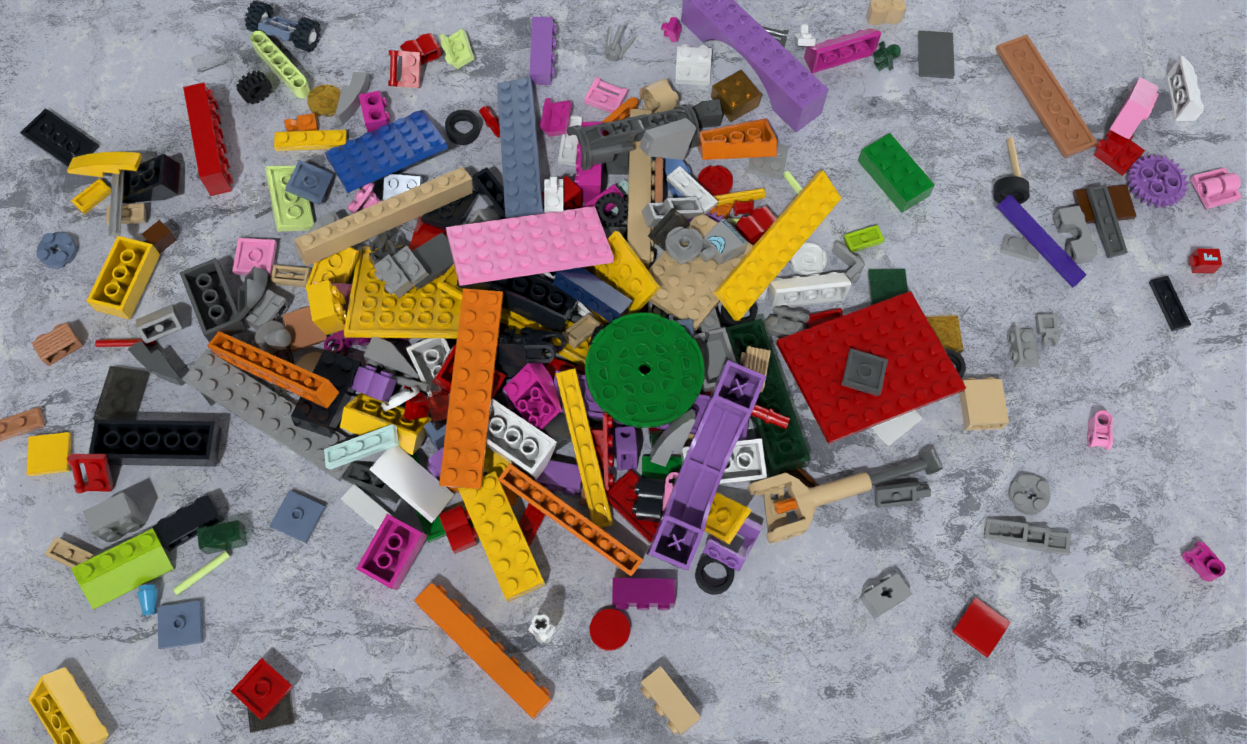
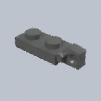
[875,482,931,508]

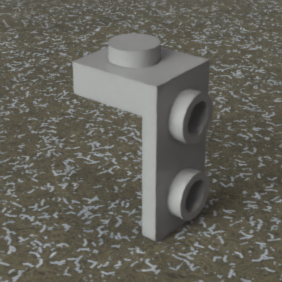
[832,242,865,283]

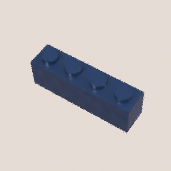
[553,267,633,323]

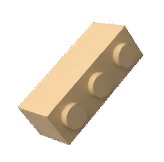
[640,666,701,736]

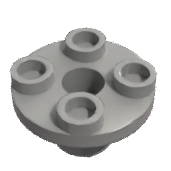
[254,321,292,358]

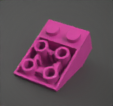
[503,363,562,431]

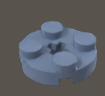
[37,232,77,269]

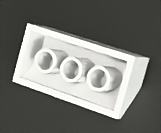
[768,272,851,309]
[486,399,557,480]

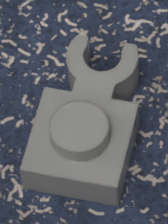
[1035,314,1059,347]

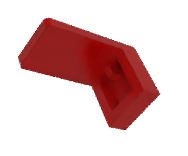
[403,386,431,421]

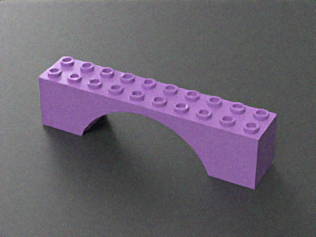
[681,0,829,132]
[646,360,766,570]

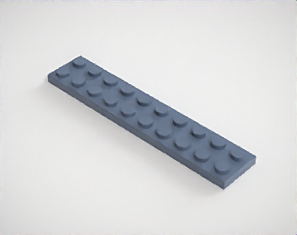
[497,77,544,219]

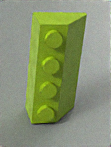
[71,528,174,610]

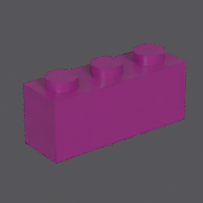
[612,578,675,611]

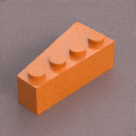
[698,118,777,160]

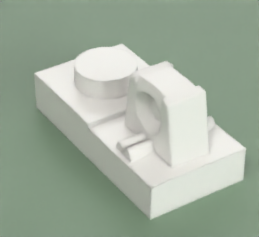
[794,24,816,46]
[544,177,564,213]

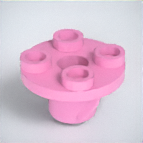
[347,182,382,214]

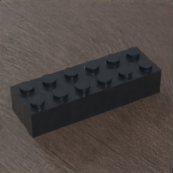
[456,274,578,334]
[89,419,222,467]

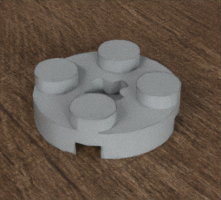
[665,227,703,264]
[1008,475,1050,515]

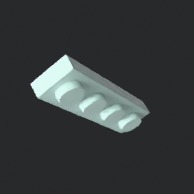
[324,424,399,470]

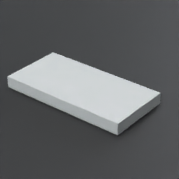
[369,445,455,523]

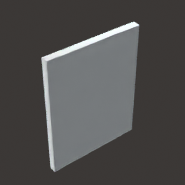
[871,410,923,447]

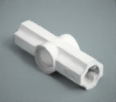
[528,614,557,644]

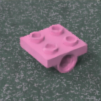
[1190,167,1242,209]

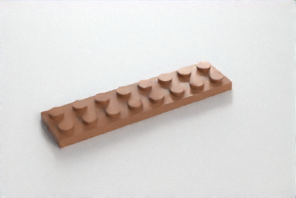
[995,35,1098,158]

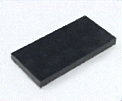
[20,108,99,167]

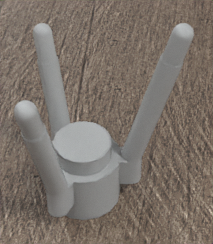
[603,24,635,62]

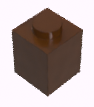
[142,220,177,254]

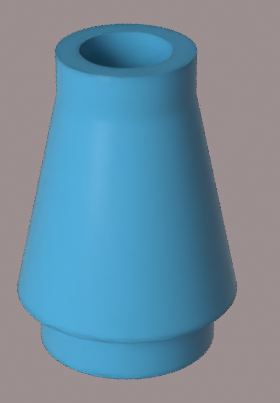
[137,584,159,616]

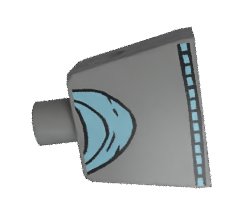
[699,218,748,264]

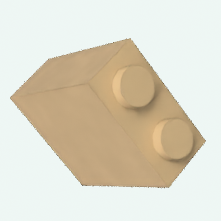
[959,377,1009,430]

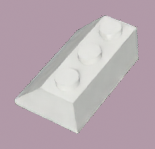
[1166,56,1204,121]

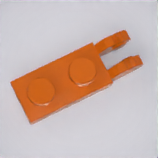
[602,97,639,136]

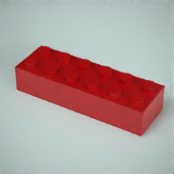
[183,82,233,196]

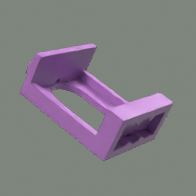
[703,518,763,571]

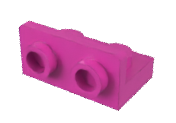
[540,98,572,137]

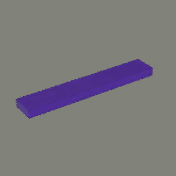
[996,194,1087,288]

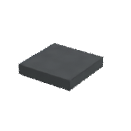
[841,348,888,396]

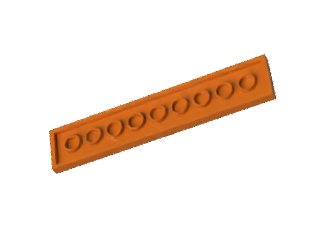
[439,288,503,490]

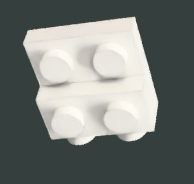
[675,44,712,85]

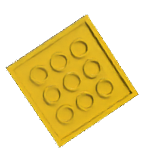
[583,231,661,325]

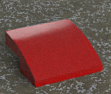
[952,597,1011,658]

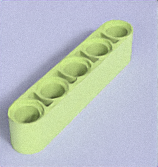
[250,31,310,98]

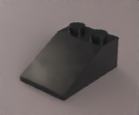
[122,154,180,203]

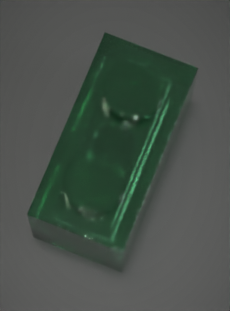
[197,520,247,555]

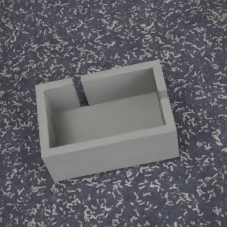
[694,327,737,394]

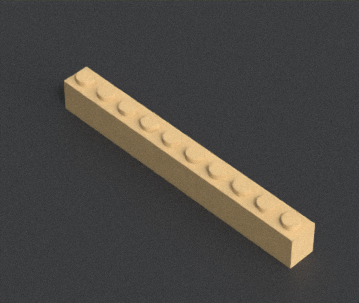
[627,109,655,270]
[294,167,472,266]

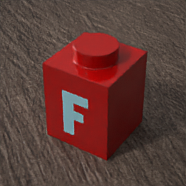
[1188,248,1222,274]

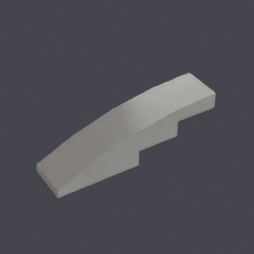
[985,519,1071,556]

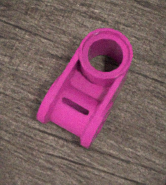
[1182,541,1226,582]

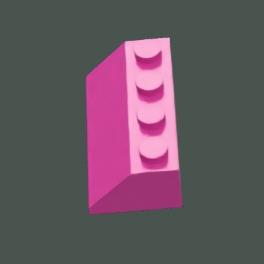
[804,28,882,74]

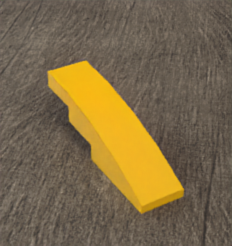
[67,152,142,177]

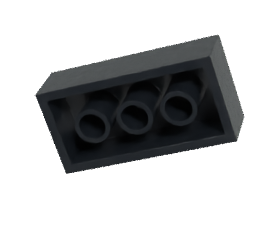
[291,349,362,438]

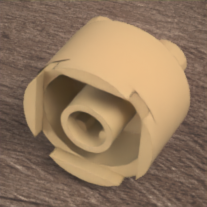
[639,78,679,114]

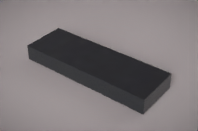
[1149,276,1192,331]

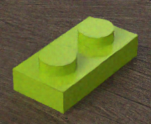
[843,225,885,253]

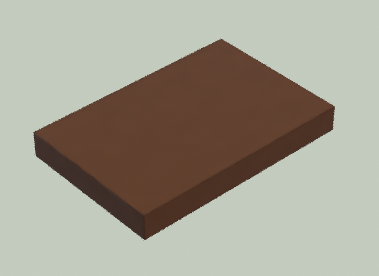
[1073,185,1137,224]

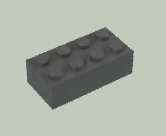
[179,258,247,343]

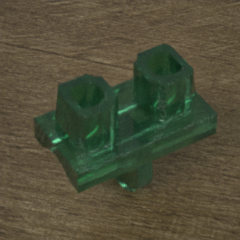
[872,41,901,71]

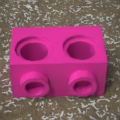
[359,90,391,132]

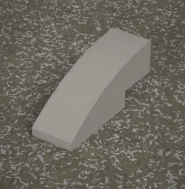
[335,72,370,126]
[641,197,703,227]
[651,409,696,467]

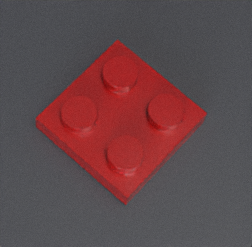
[231,658,294,720]

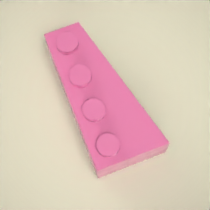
[1110,77,1159,139]

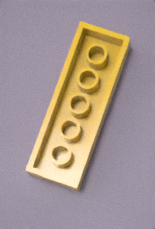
[458,471,546,603]

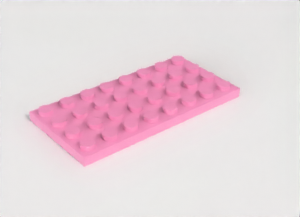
[446,206,613,286]

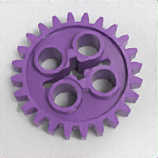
[1127,154,1189,208]

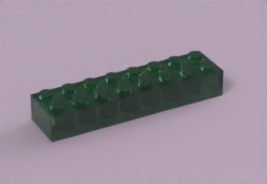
[725,319,811,477]

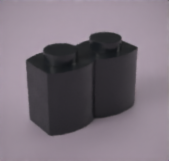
[632,477,664,523]

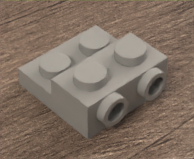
[374,245,429,298]

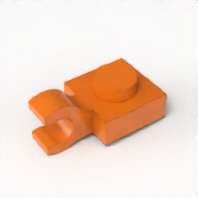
[284,113,318,132]

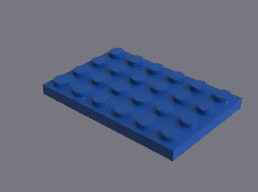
[324,110,448,193]

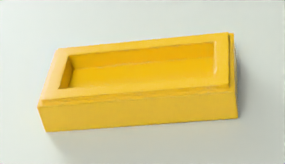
[71,178,111,215]

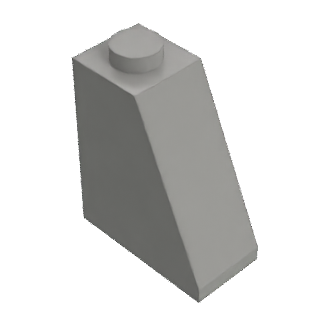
[639,118,697,160]

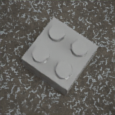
[83,492,146,543]

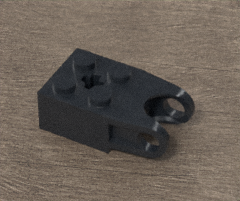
[495,326,566,367]

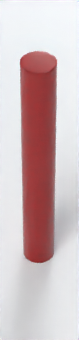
[95,339,156,347]

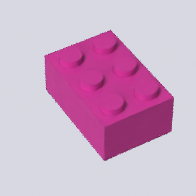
[356,514,428,590]

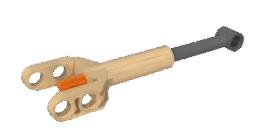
[748,449,943,544]

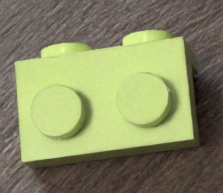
[440,29,474,69]

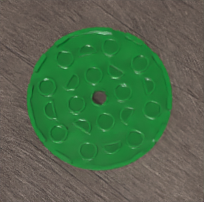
[585,313,705,428]

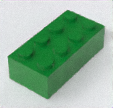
[858,133,935,213]

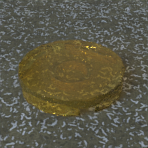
[307,84,341,117]

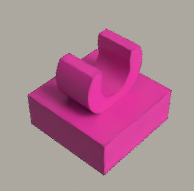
[661,17,682,42]

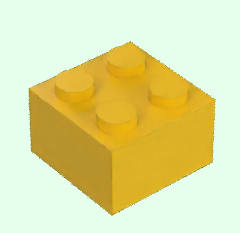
[306,280,347,335]

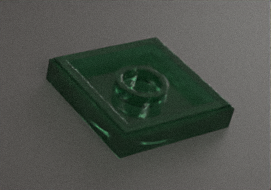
[867,269,908,305]

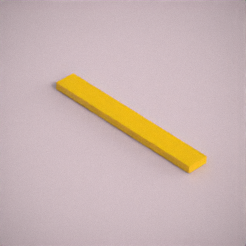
[555,368,613,528]

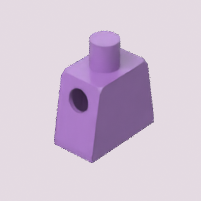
[615,422,637,471]

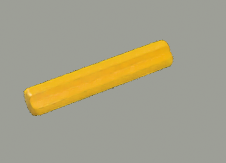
[713,188,766,206]

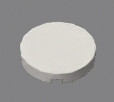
[790,242,827,277]
[381,386,419,411]

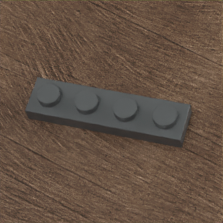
[1086,184,1128,258]

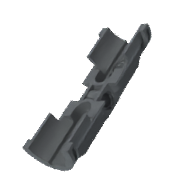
[566,104,700,171]

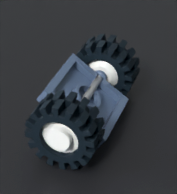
[245,0,321,52]

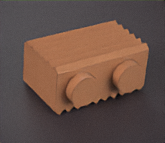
[31,322,83,366]

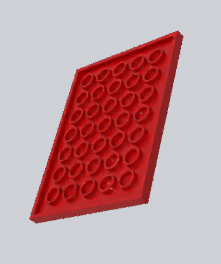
[776,291,966,444]

